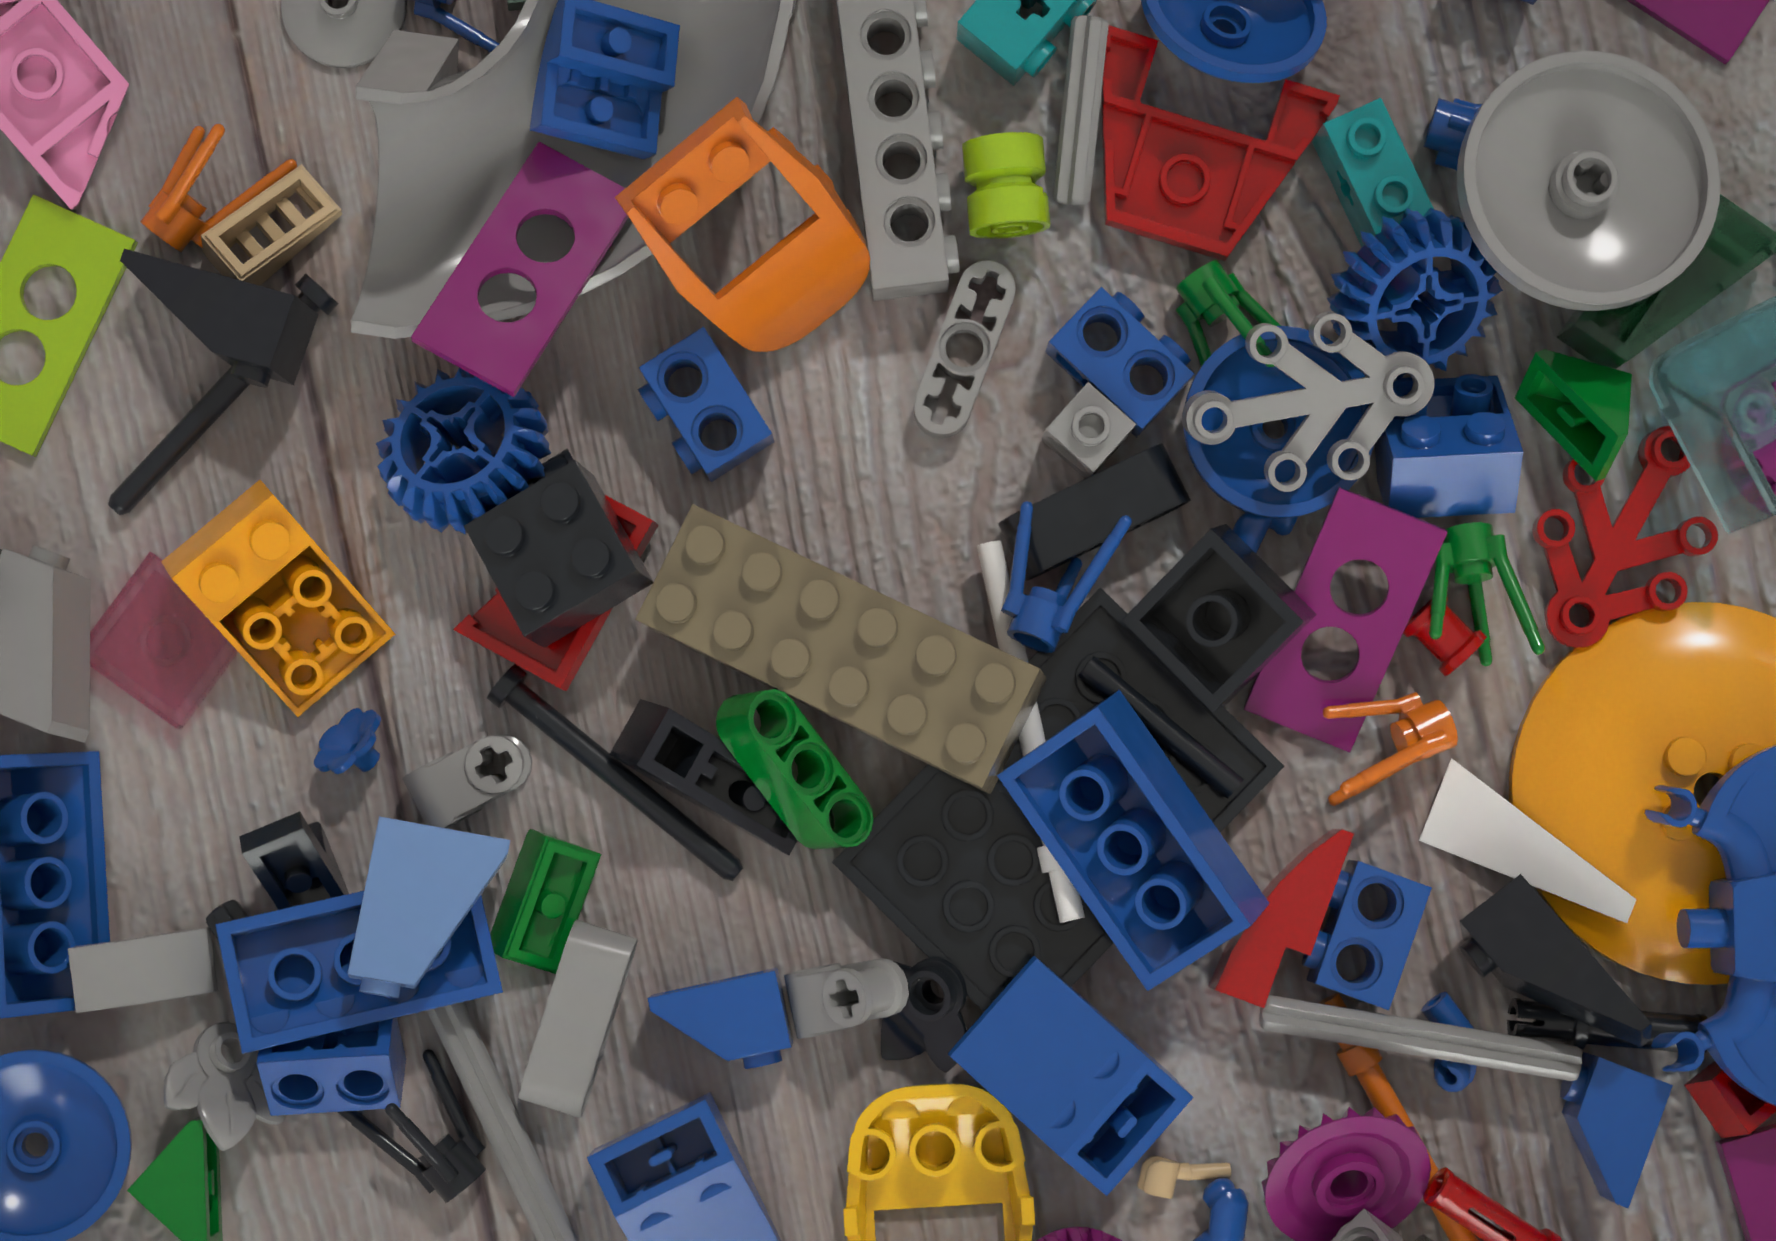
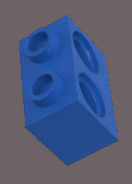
[1045,287,1194,438]
[637,326,775,482]
[1302,860,1432,1010]
[257,1018,406,1116]

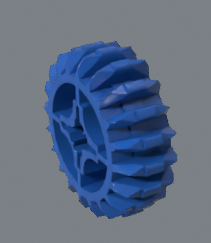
[1327,207,1503,380]
[376,368,551,535]

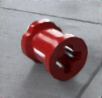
[1403,597,1487,676]

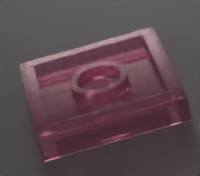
[90,551,254,729]

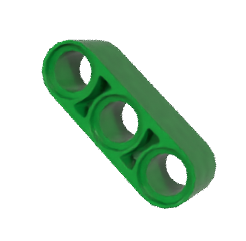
[716,689,874,849]

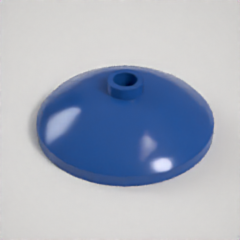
[1141,0,1327,83]
[1183,326,1374,519]
[0,1049,132,1241]

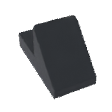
[239,811,349,910]

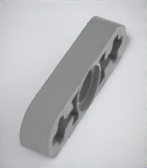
[914,260,1016,439]

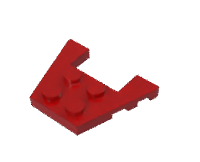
[1101,25,1340,261]

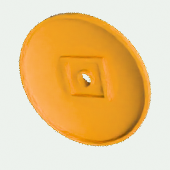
[1509,602,1776,985]

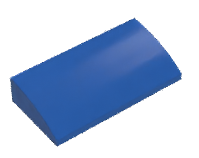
[215,891,503,1054]

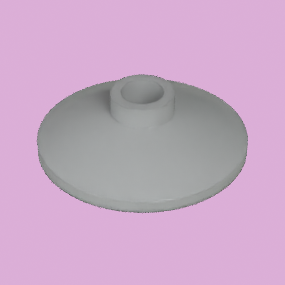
[281,0,407,68]

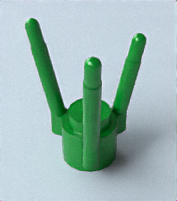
[1175,260,1281,367]
[1429,522,1545,666]

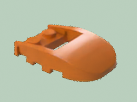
[615,97,870,352]

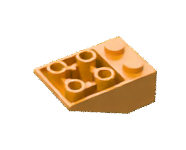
[161,480,396,717]

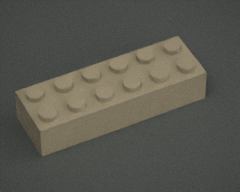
[635,504,1047,794]

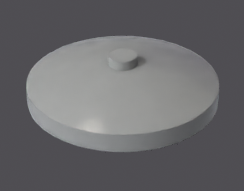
[1457,51,1721,311]

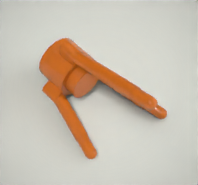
[140,124,297,252]
[1322,692,1458,806]

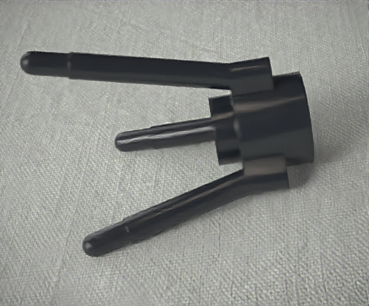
[338,1049,486,1203]

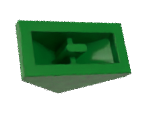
[1514,349,1632,482]
[127,1117,223,1241]

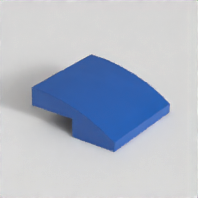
[530,0,680,160]

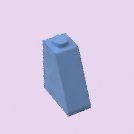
[348,816,510,998]

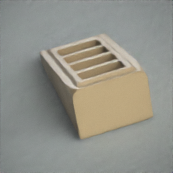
[201,164,342,286]

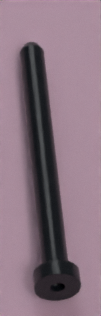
[108,273,339,515]
[487,664,743,881]

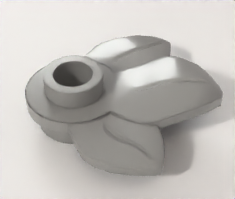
[164,1022,286,1151]

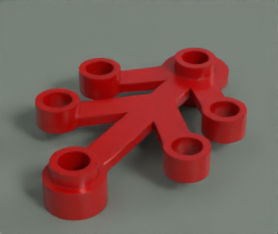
[1532,426,1718,648]

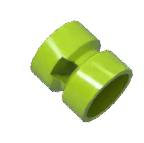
[962,132,1051,239]

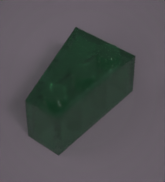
[1556,194,1776,369]

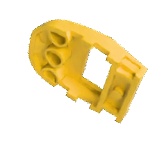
[843,1083,1035,1241]

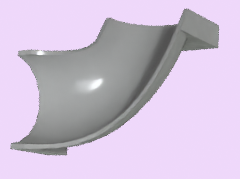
[351,0,797,339]

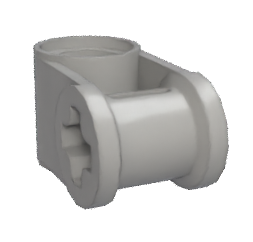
[402,734,532,828]
[784,958,909,1039]

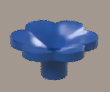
[314,708,381,774]

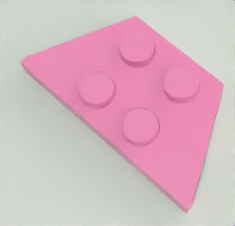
[0,0,129,211]

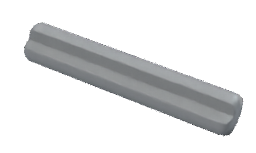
[1053,15,1109,205]

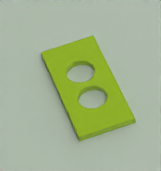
[0,194,138,457]

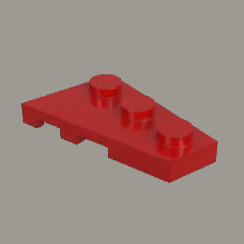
[453,495,658,692]

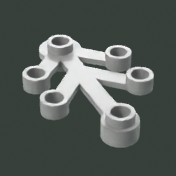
[1182,312,1434,492]

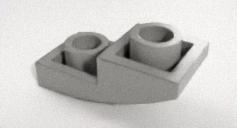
[68,927,218,1013]

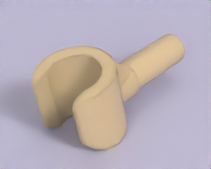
[1137,1156,1231,1199]

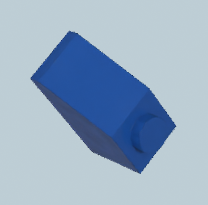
[648,967,793,1069]
[1560,1052,1673,1209]

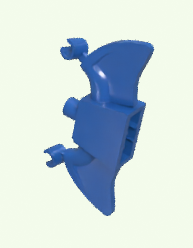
[1645,745,1776,1106]

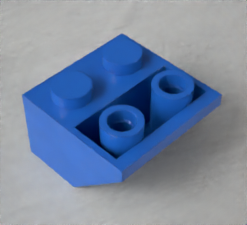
[1375,374,1523,518]

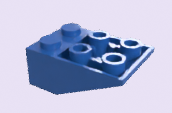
[948,956,1194,1196]
[587,1092,781,1241]

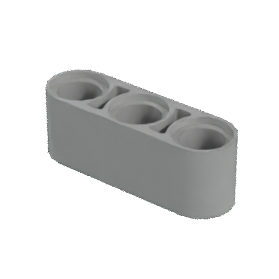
[518,919,638,1118]

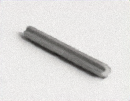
[1259,995,1582,1081]
[427,1002,579,1241]

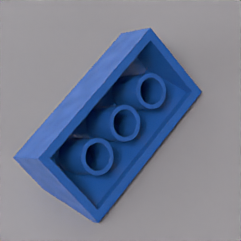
[997,690,1270,991]
[0,751,110,1019]

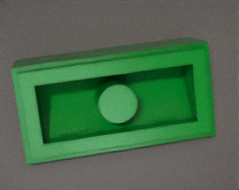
[490,829,602,974]

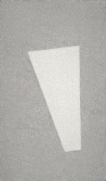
[1419,758,1637,923]

